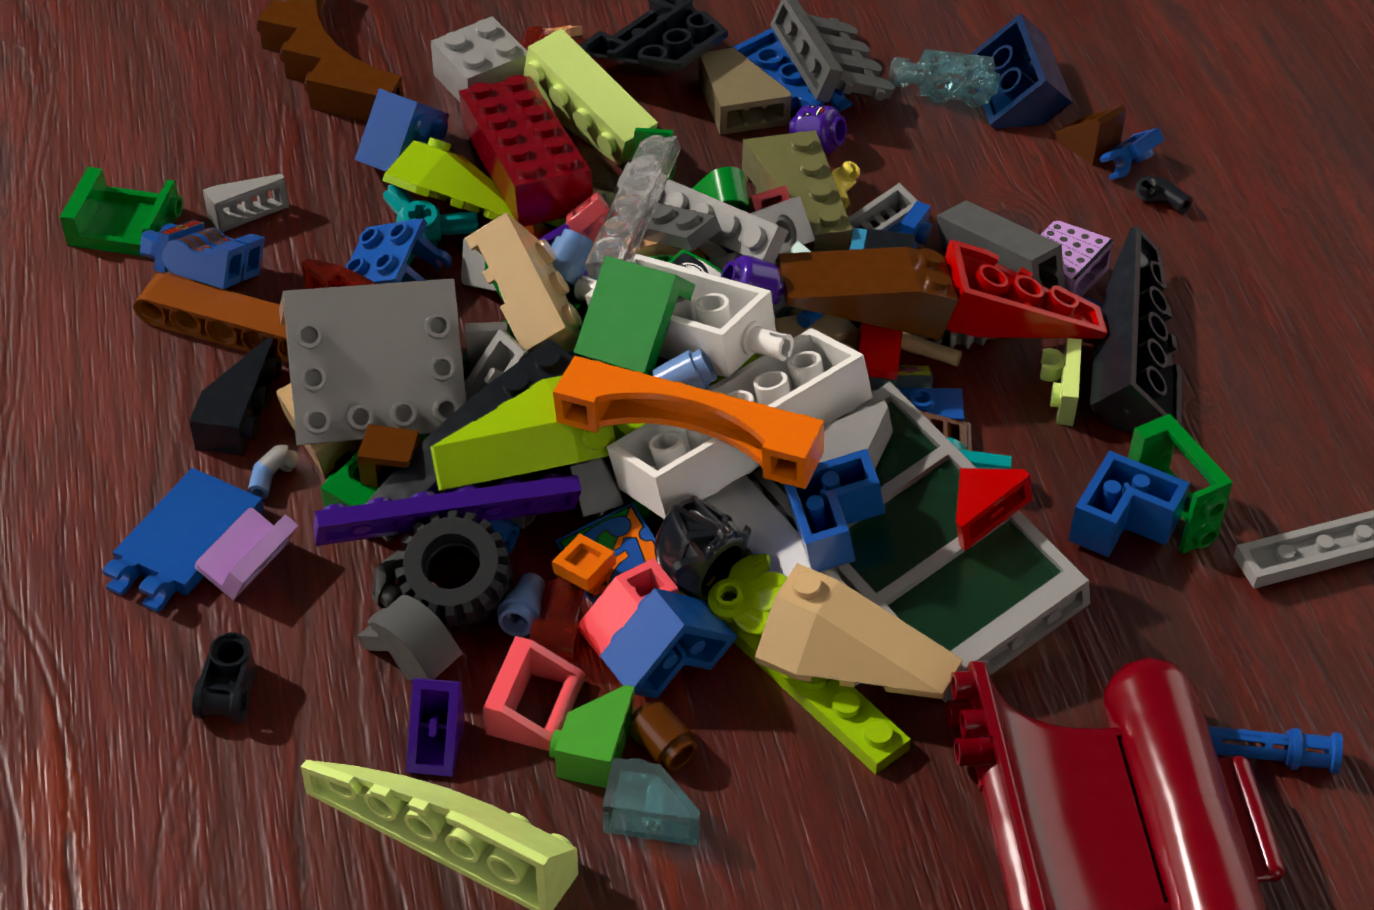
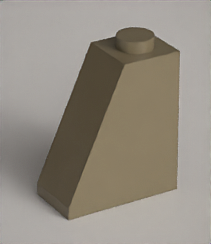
[698,48,792,135]

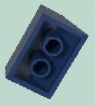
[966,13,1073,129]

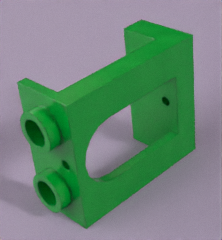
[1128,414,1233,554]

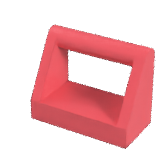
[483,636,586,751]

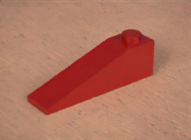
[945,239,1108,339]

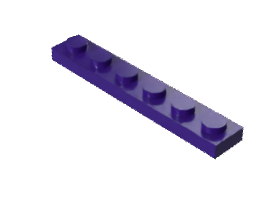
[313,473,582,546]

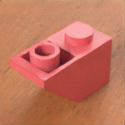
[578,558,678,660]

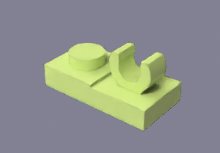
[1040,338,1082,426]

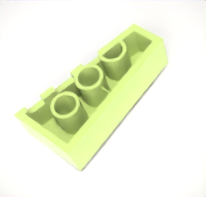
[523,28,658,166]

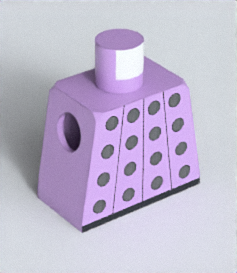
[1041,221,1114,297]

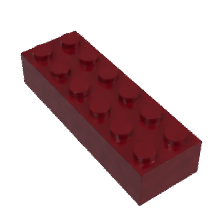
[459,75,593,227]

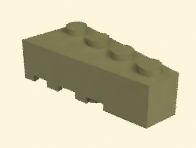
[742,130,853,252]

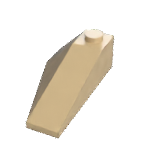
[755,563,963,699]

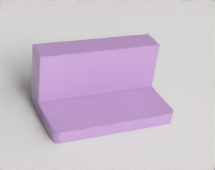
[195,508,299,601]

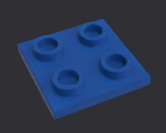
[342,218,452,287]

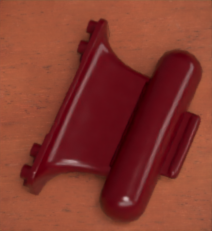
[945,657,1285,910]

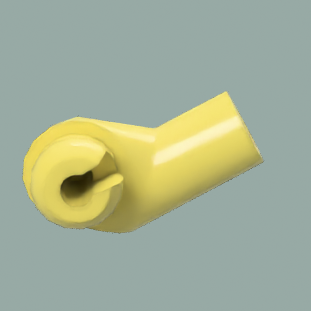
[832,161,860,209]

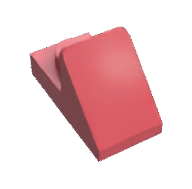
[566,191,626,254]

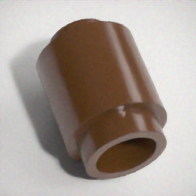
[629,702,697,771]

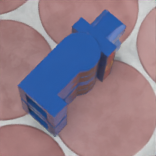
[139,220,265,289]

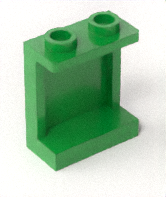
[60,167,183,257]
[573,255,696,376]

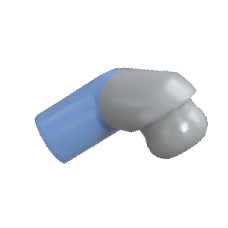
[247,445,299,500]

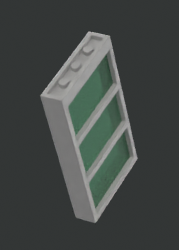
[753,381,1090,703]

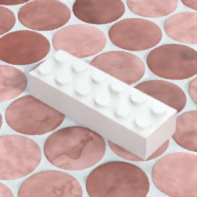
[607,328,873,519]

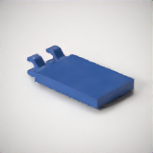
[732,28,852,111]
[102,468,264,612]

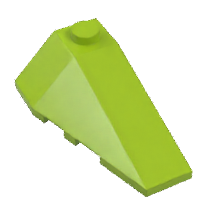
[382,137,548,228]
[430,376,616,490]

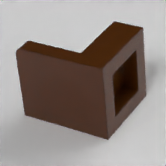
[357,424,420,487]

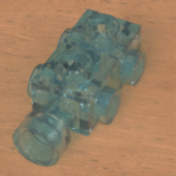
[889,49,1000,107]

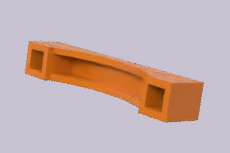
[553,356,824,489]

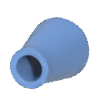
[497,573,546,637]

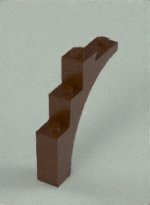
[257,0,404,121]

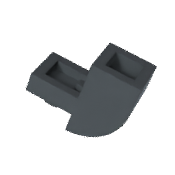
[357,595,463,681]

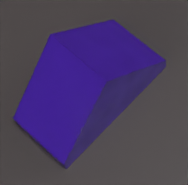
[406,678,465,777]

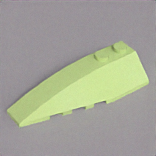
[301,760,578,910]

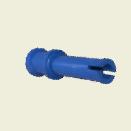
[1208,726,1343,775]

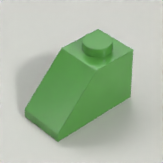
[549,685,635,789]

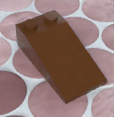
[776,247,959,340]

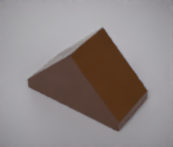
[1053,104,1126,166]

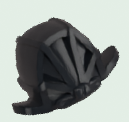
[654,495,752,599]

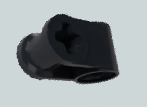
[192,632,257,724]

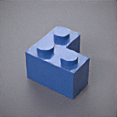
[355,88,449,171]
[784,448,885,572]
[1068,450,1190,557]
[600,588,738,698]

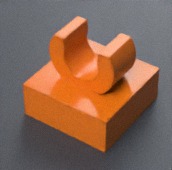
[552,534,616,594]

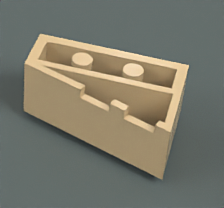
[465,212,583,353]

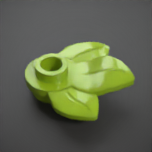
[708,553,788,636]

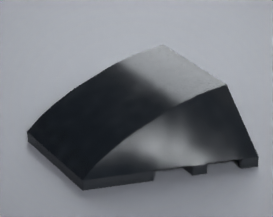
[579,0,728,77]

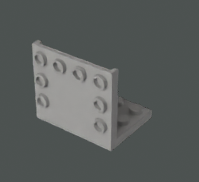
[279,279,466,446]

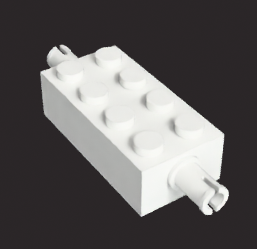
[574,253,794,378]

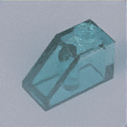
[603,758,700,846]

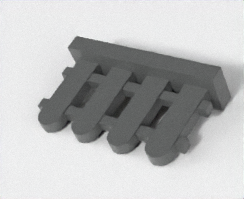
[770,0,895,103]

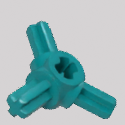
[383,184,479,266]

